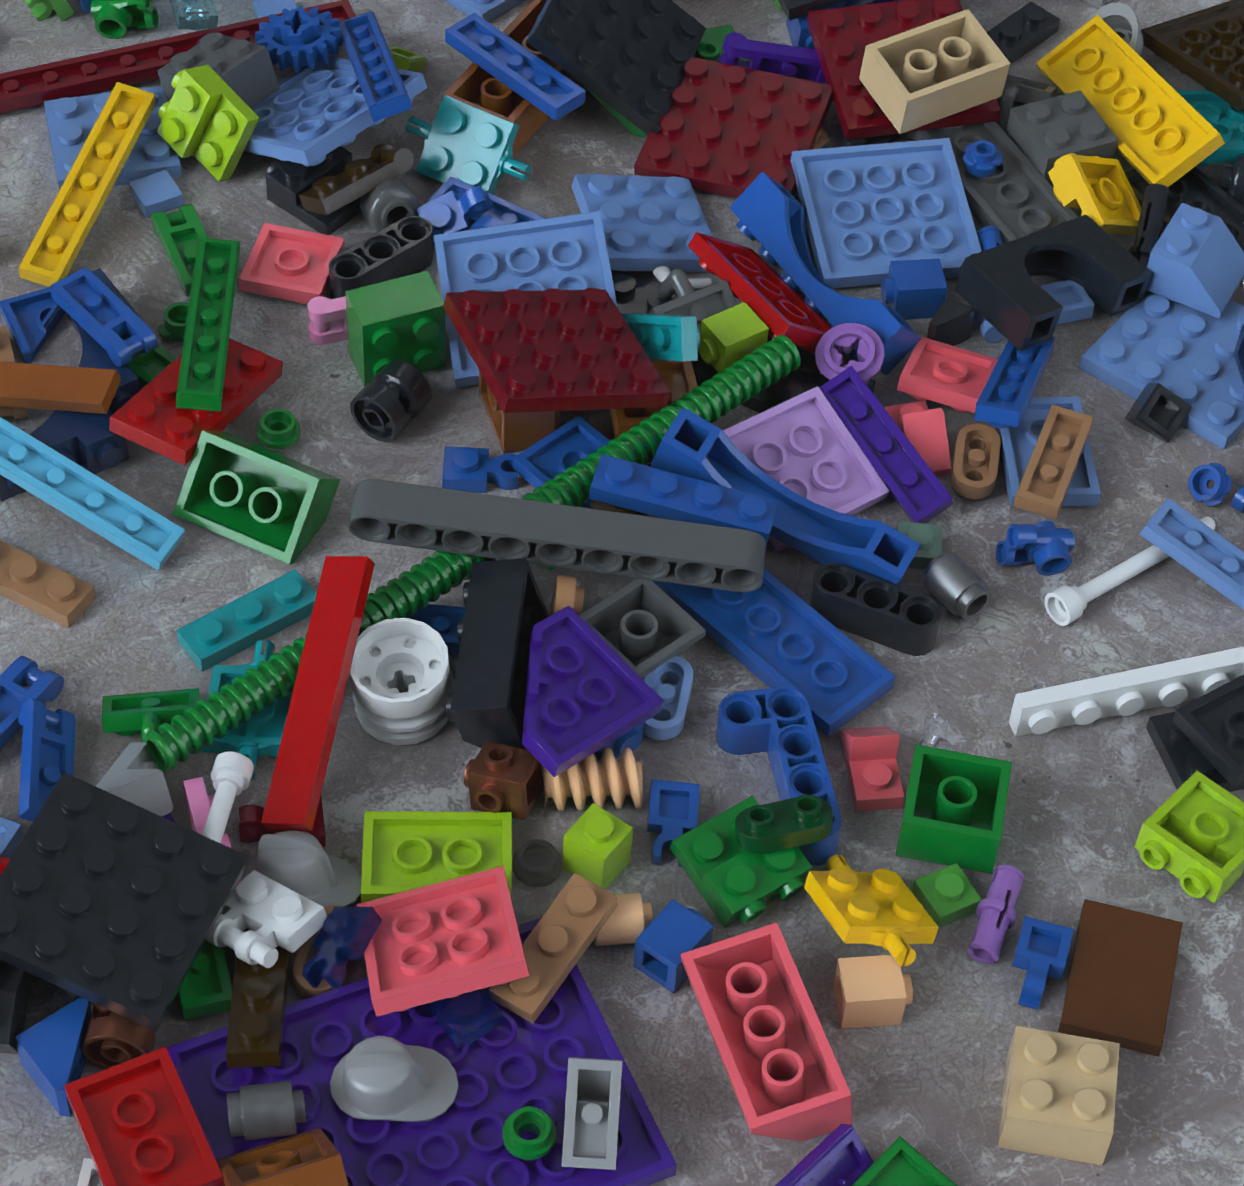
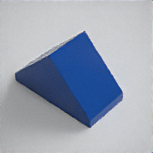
[15,998,93,1117]

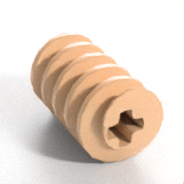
[543,747,643,811]

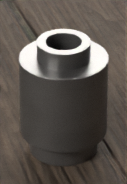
[924,553,991,620]
[227,1080,306,1141]

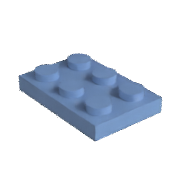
[995,397,1101,507]

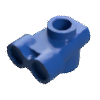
[996,521,1075,576]

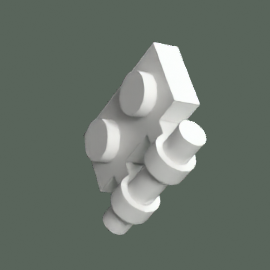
[207,870,328,968]

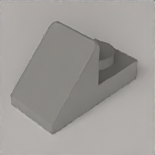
[96,742,174,817]
[562,1057,622,1170]

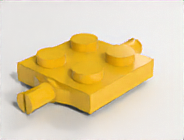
[804,854,939,967]

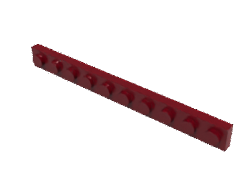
[0,0,356,114]

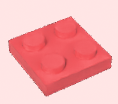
[239,223,345,304]
[897,336,998,414]

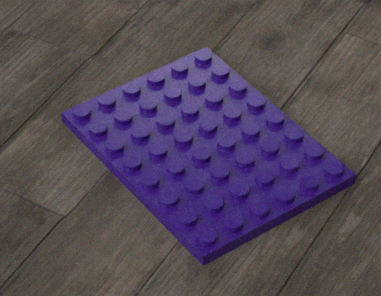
[166,917,677,1186]

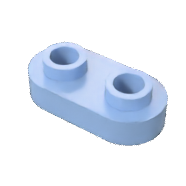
[643,656,693,740]

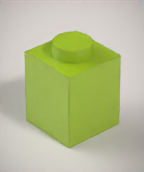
[698,302,769,373]
[562,803,633,890]

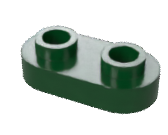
[735,794,833,854]

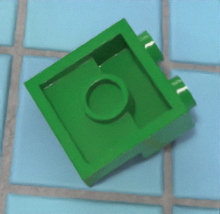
[669,795,813,928]

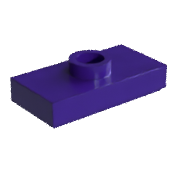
[775,1123,874,1186]

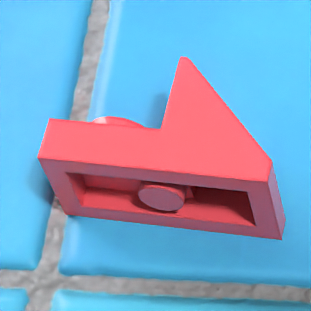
[884,401,952,477]
[839,726,904,812]

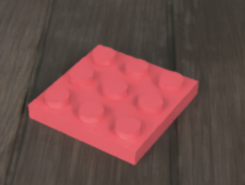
[356,866,529,1017]

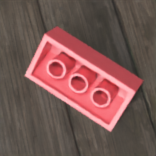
[680,922,852,1141]

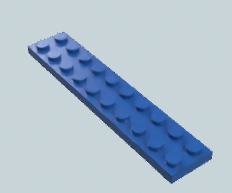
[513,415,895,737]

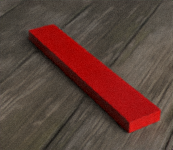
[261,556,375,831]

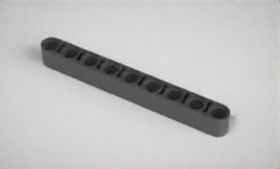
[348,479,766,592]

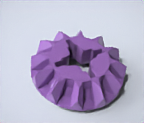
[815,323,885,385]

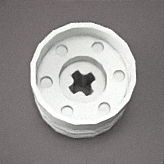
[349,618,452,746]

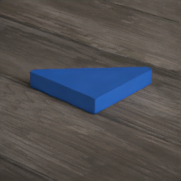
[0,287,66,363]

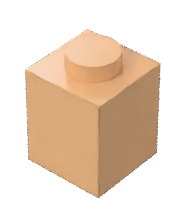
[833,955,913,1029]

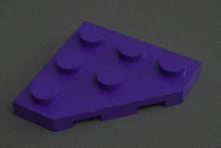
[522,605,664,777]

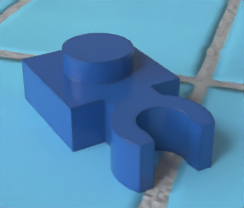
[442,446,518,493]
[646,779,700,867]

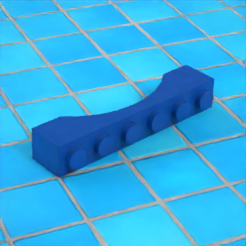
[729,171,921,376]
[651,407,921,585]

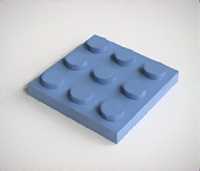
[44,86,182,190]
[571,174,713,272]

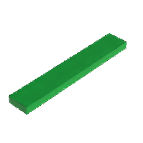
[176,237,240,411]

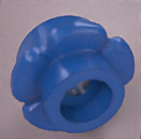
[963,140,1003,178]
[1188,463,1232,506]

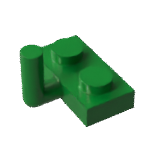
[101,688,200,775]

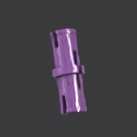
[967,865,1025,964]

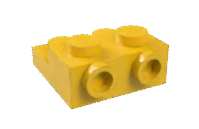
[1048,153,1141,236]

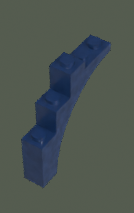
[0,268,143,502]

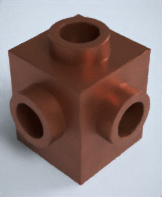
[464,741,543,820]

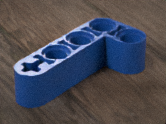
[716,686,842,866]

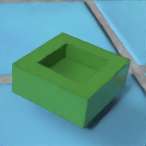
[912,863,982,928]

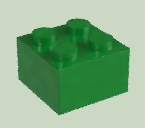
[345,271,446,387]
[895,744,1012,874]

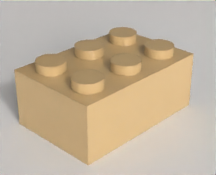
[859,9,1011,134]

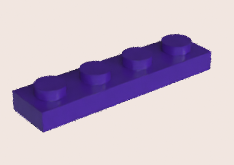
[819,365,954,524]

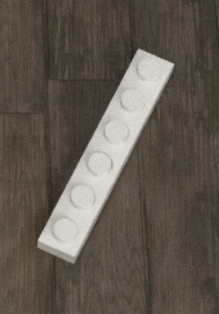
[1009,646,1244,737]

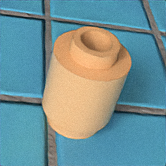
[593,893,653,946]

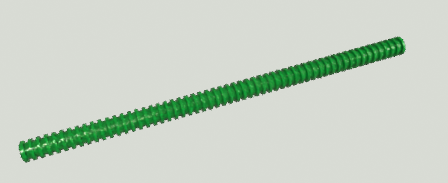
[146,335,801,771]

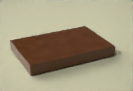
[1058,899,1183,1057]

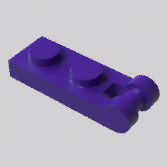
[718,32,826,84]

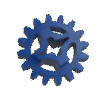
[255,6,342,72]

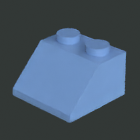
[1146,203,1244,318]

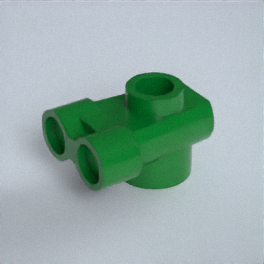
[91,0,159,39]

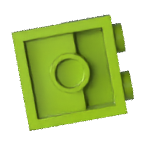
[157,64,259,182]
[1134,771,1244,904]

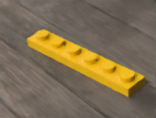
[18,82,156,287]

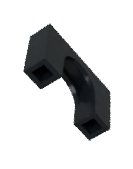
[955,214,1153,351]

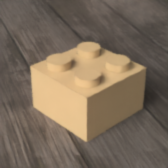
[998,1026,1120,1166]

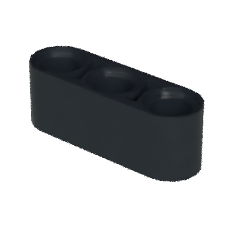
[329,216,433,299]
[810,563,941,656]

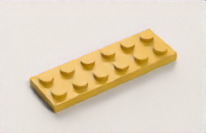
[1036,15,1225,187]

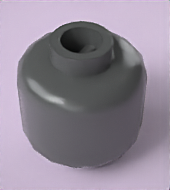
[360,177,419,232]

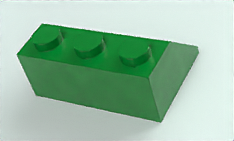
[173,430,340,564]

